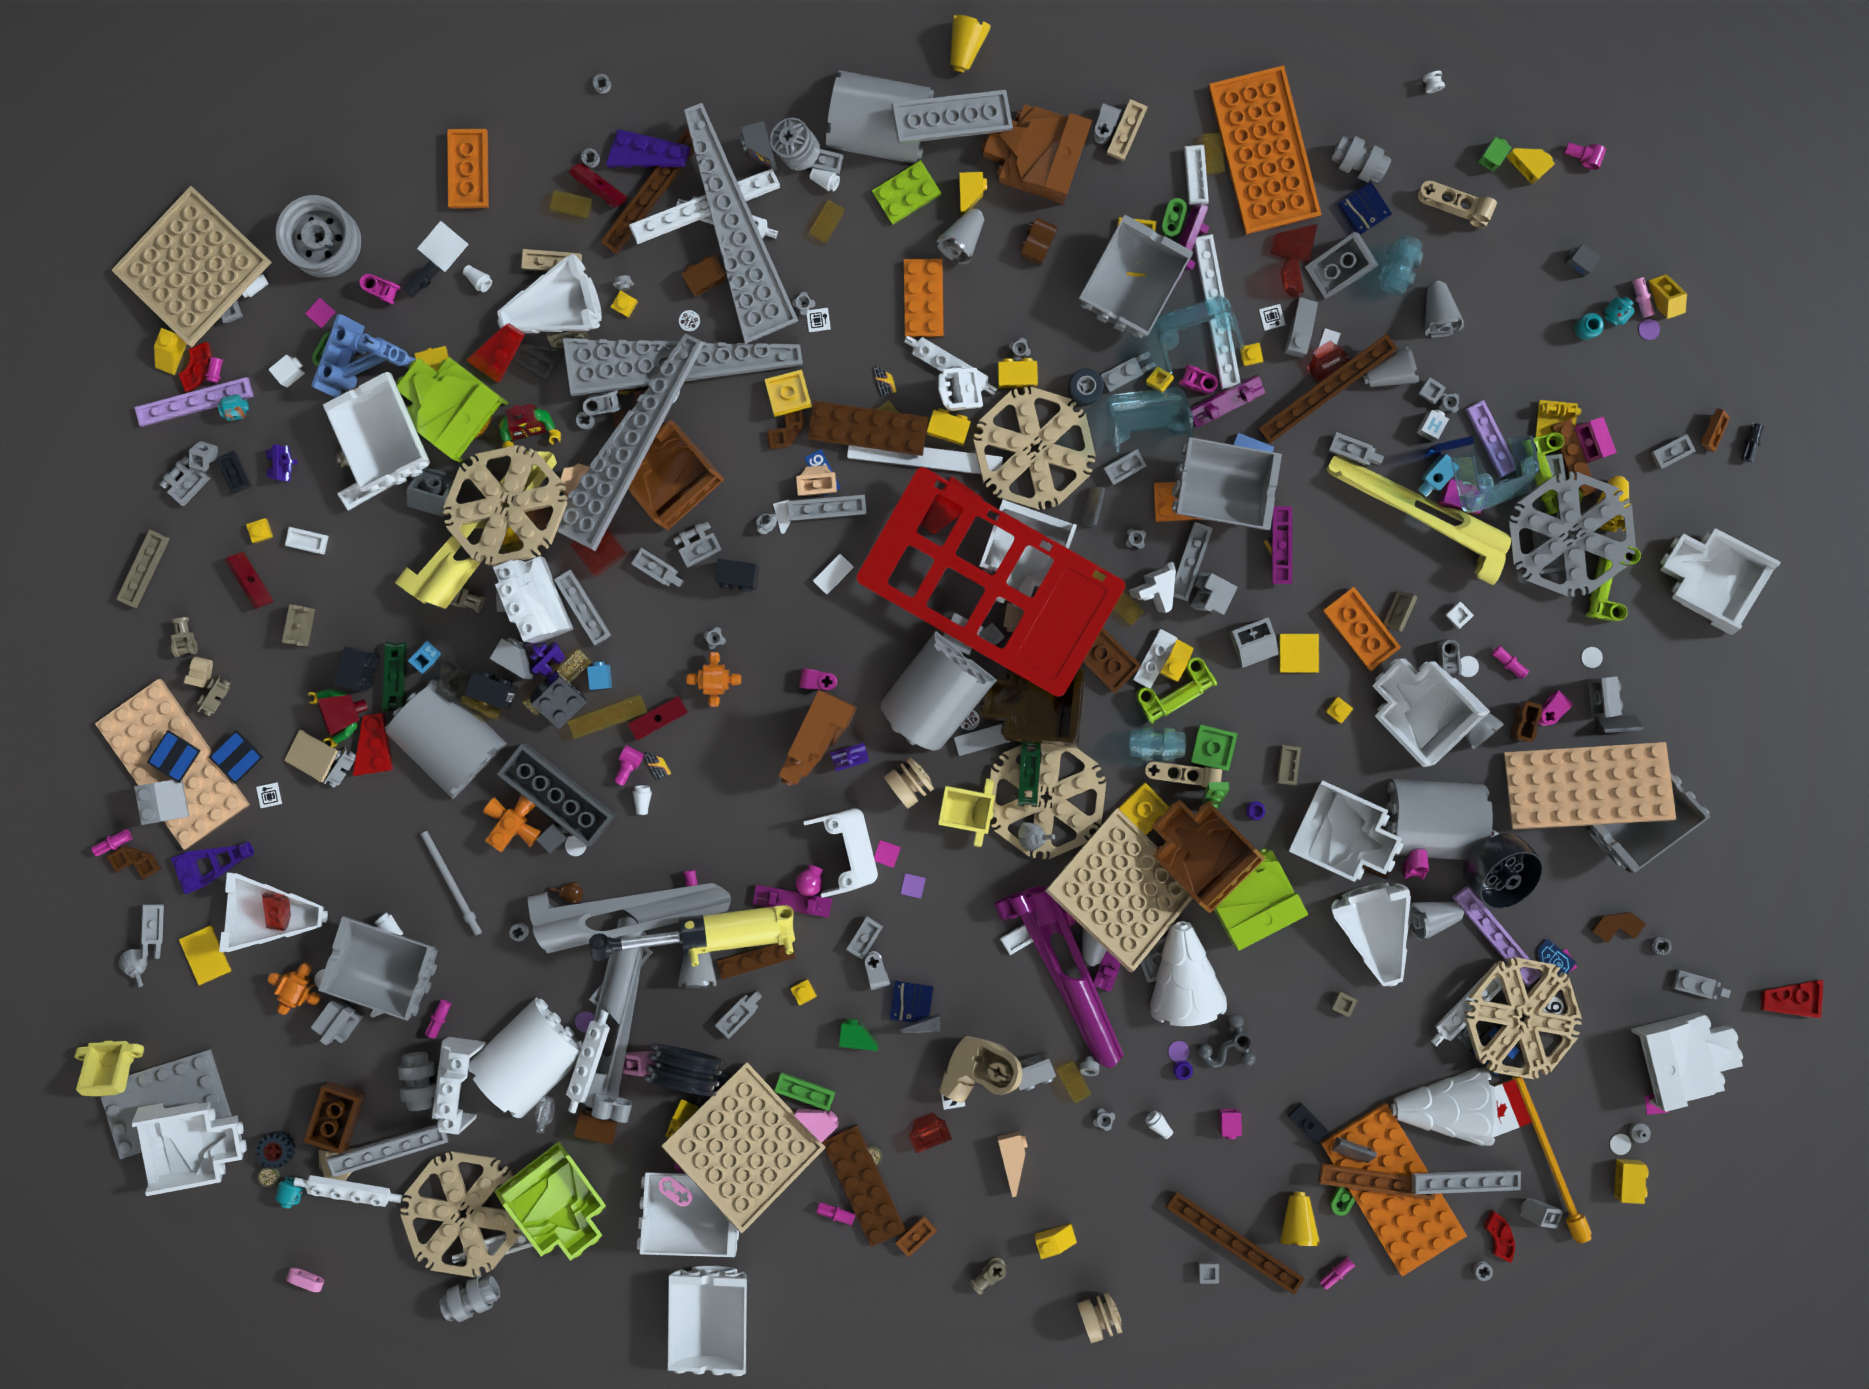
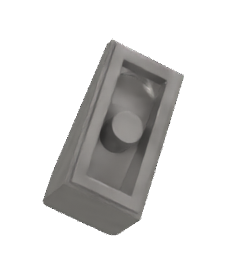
[901,1014,940,1033]

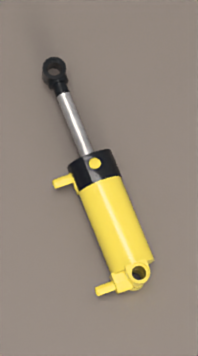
[589,905,795,967]

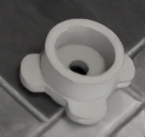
[613,276,634,291]
[792,292,815,315]
[1009,338,1031,360]
[1439,393,1459,413]
[1126,529,1146,549]
[703,627,726,649]
[1093,1108,1115,1131]

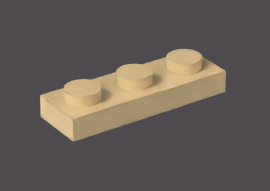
[1107,99,1148,162]
[521,249,582,272]

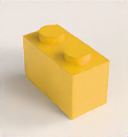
[998,358,1038,388]
[927,408,971,446]
[1614,1159,1649,1204]

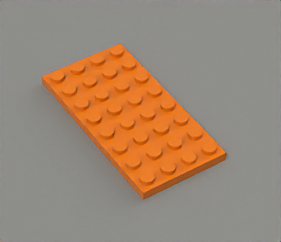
[1208,65,1322,235]
[1320,1103,1467,1276]

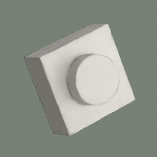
[1445,602,1474,629]

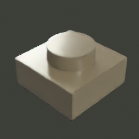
[1331,991,1358,1017]

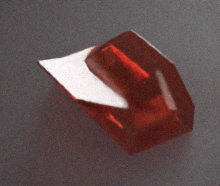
[1280,255,1304,298]
[1307,340,1350,383]
[262,893,291,931]
[909,1112,952,1153]

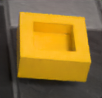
[611,290,638,318]
[1239,343,1264,367]
[1146,367,1174,393]
[246,518,273,543]
[1325,697,1353,724]
[791,979,817,1006]

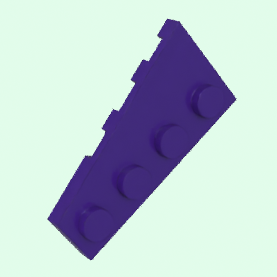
[606,129,690,168]

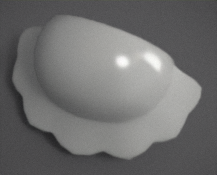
[756,514,777,534]

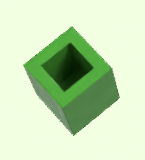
[1478,137,1512,172]

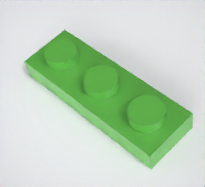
[1200,782,1229,809]
[774,1072,836,1111]

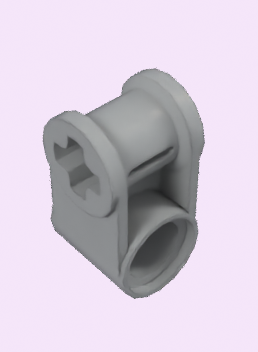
[1093,103,1121,145]
[583,390,622,415]
[1437,639,1462,675]
[864,951,890,990]

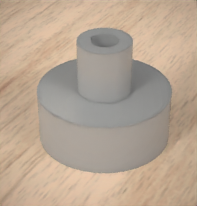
[1080,1056,1099,1076]
[1628,1122,1651,1143]

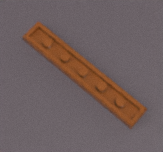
[1318,1163,1435,1200]

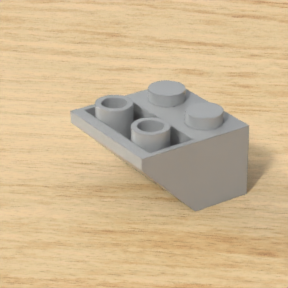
[1229,617,1279,668]

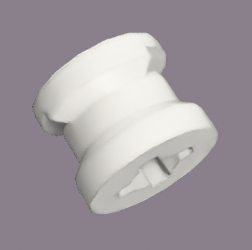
[1422,71,1445,93]

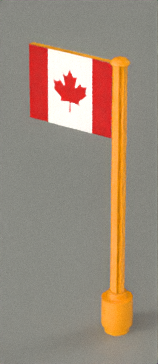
[1492,1076,1592,1244]

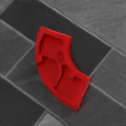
[178,342,212,393]
[1483,1210,1515,1263]

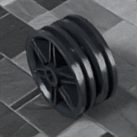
[643,1043,725,1096]

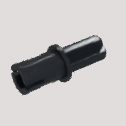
[1742,423,1765,462]

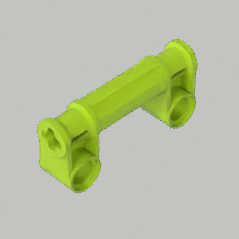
[1522,432,1582,515]
[1586,546,1641,622]
[1136,657,1218,725]

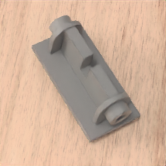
[323,746,356,788]

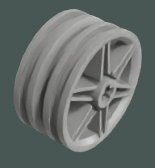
[276,195,361,278]

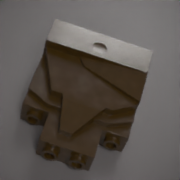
[980,666,1086,748]

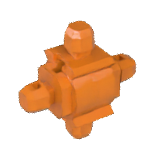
[686,652,742,707]
[267,963,321,1015]

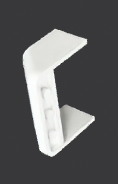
[804,808,878,898]

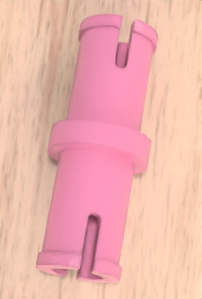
[1632,277,1655,318]

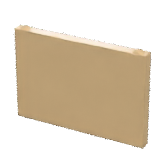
[284,730,338,782]

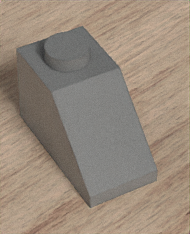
[1520,1198,1564,1229]

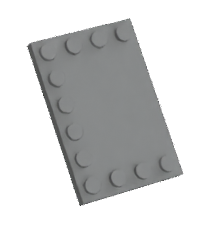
[100,1049,232,1159]

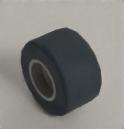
[1068,368,1104,406]

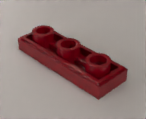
[569,162,627,208]
[225,552,274,609]
[628,696,689,741]

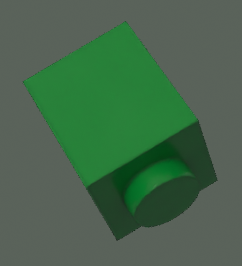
[839,1018,878,1051]

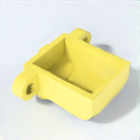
[938,778,995,847]
[74,1040,144,1096]

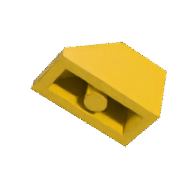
[1506,148,1555,184]
[959,172,987,217]
[1648,274,1687,319]
[154,328,187,375]
[1159,639,1194,682]
[1034,1223,1077,1259]

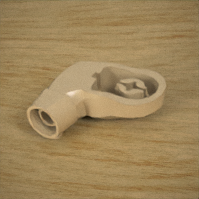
[939,1036,1023,1103]

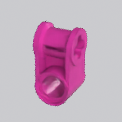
[360,274,401,305]
[1179,365,1218,395]
[799,668,837,690]
[1538,690,1573,726]
[1402,849,1429,879]

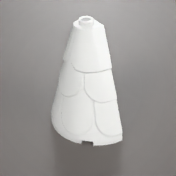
[497,254,602,333]
[220,873,328,952]
[1331,883,1411,986]
[1149,921,1227,1026]
[1391,1067,1498,1146]

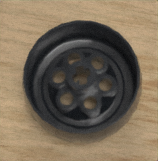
[1463,833,1543,909]

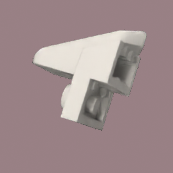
[938,368,983,411]
[1129,562,1176,613]

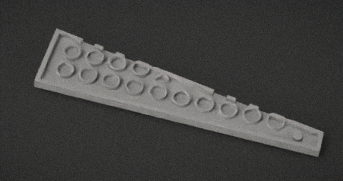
[684,103,798,344]
[546,334,704,551]
[563,338,803,396]

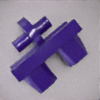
[266,444,298,482]
[530,641,566,677]
[831,743,870,772]

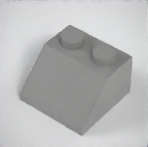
[490,637,534,679]
[1588,676,1623,717]
[134,779,189,825]
[1018,1051,1056,1091]

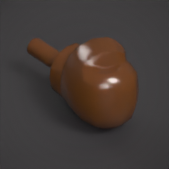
[549,882,583,904]

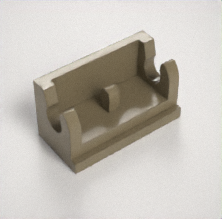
[282,604,316,647]

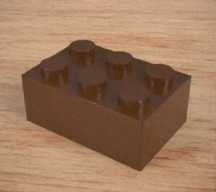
[303,1081,366,1154]

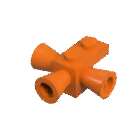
[483,794,542,852]

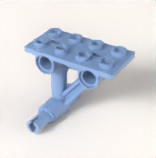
[311,314,416,398]

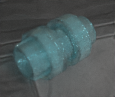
[1378,235,1424,296]
[1129,726,1186,762]

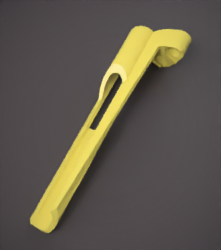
[395,451,557,609]
[1327,455,1511,585]

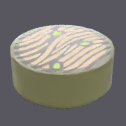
[868,1146,882,1166]
[258,1166,280,1187]

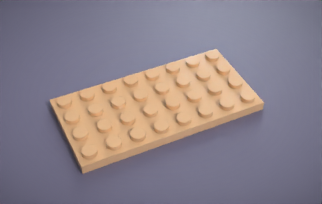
[95,679,250,850]
[1504,742,1676,830]

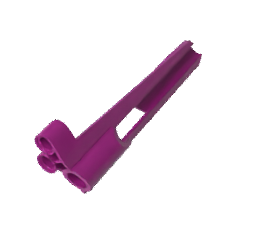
[994,886,1124,1068]

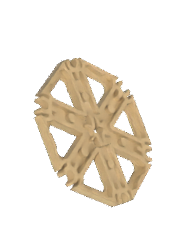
[973,386,1096,511]
[443,445,568,567]
[990,744,1106,859]
[1463,956,1582,1079]
[400,1151,523,1277]

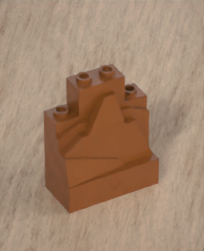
[981,104,1092,205]
[628,419,725,530]
[779,690,857,786]
[1152,799,1266,913]

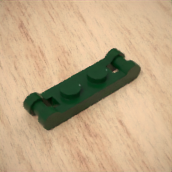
[383,642,407,711]
[1018,742,1041,807]

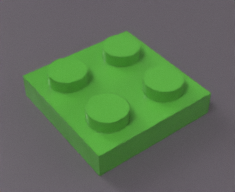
[1190,724,1238,771]

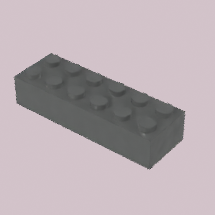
[497,743,617,847]

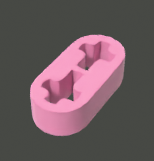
[659,1177,693,1206]
[286,1268,325,1292]

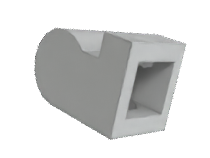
[189,441,218,472]

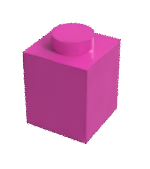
[1219,1109,1242,1139]

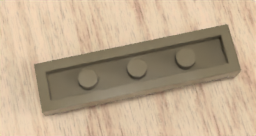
[117,529,170,608]

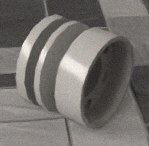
[770,117,820,170]

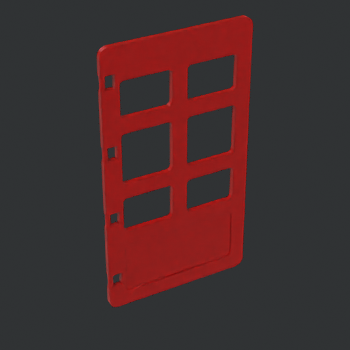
[857,467,1125,696]

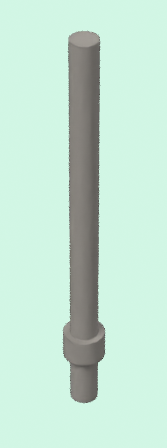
[420,831,482,936]

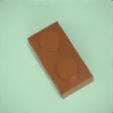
[1701,408,1730,452]
[895,1215,937,1258]

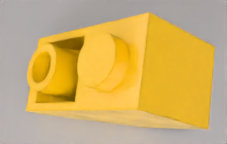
[665,1099,699,1138]

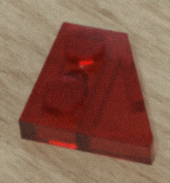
[1271,224,1318,263]

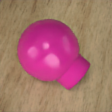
[796,864,823,896]

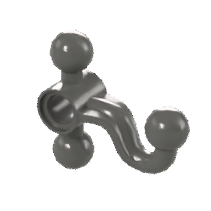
[1197,1014,1256,1068]

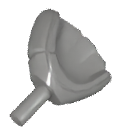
[1018,822,1055,851]
[118,949,147,987]

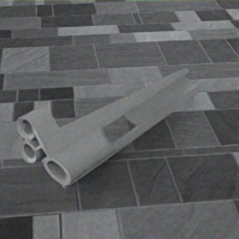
[528,883,731,953]
[582,915,646,1123]

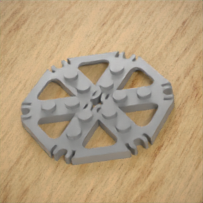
[1508,471,1636,597]

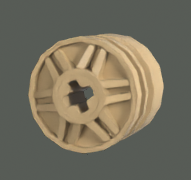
[884,757,934,809]
[1077,1292,1122,1344]

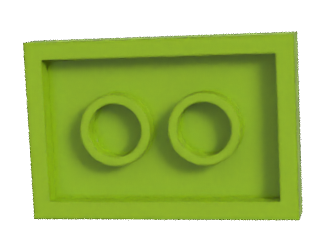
[872,160,941,225]

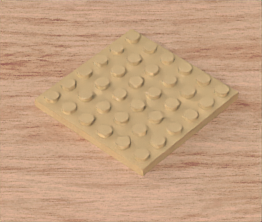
[112,186,272,347]
[1045,808,1193,973]
[661,1062,826,1233]

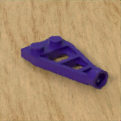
[171,841,254,894]

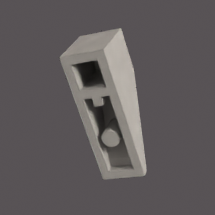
[1284,297,1318,358]

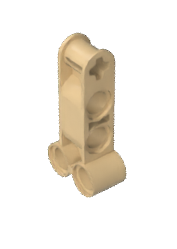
[1418,181,1497,228]
[1145,762,1222,787]

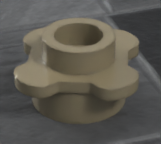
[337,448,349,468]

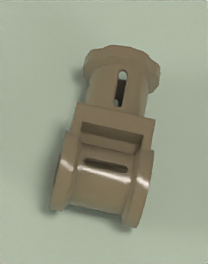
[450,587,485,613]
[170,617,198,658]
[970,1257,1006,1295]

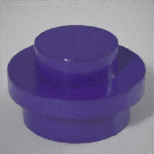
[1246,801,1266,821]
[1173,1060,1193,1080]

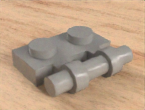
[159,456,210,506]
[673,521,722,568]

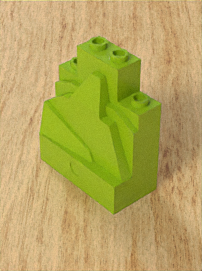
[396,357,509,463]
[1214,848,1308,951]
[494,1142,606,1261]

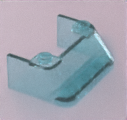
[1154,296,1244,374]
[1107,388,1193,452]
[1451,436,1539,513]

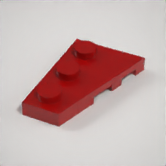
[466,323,525,383]
[920,476,983,535]
[353,713,393,776]
[1760,980,1824,1018]

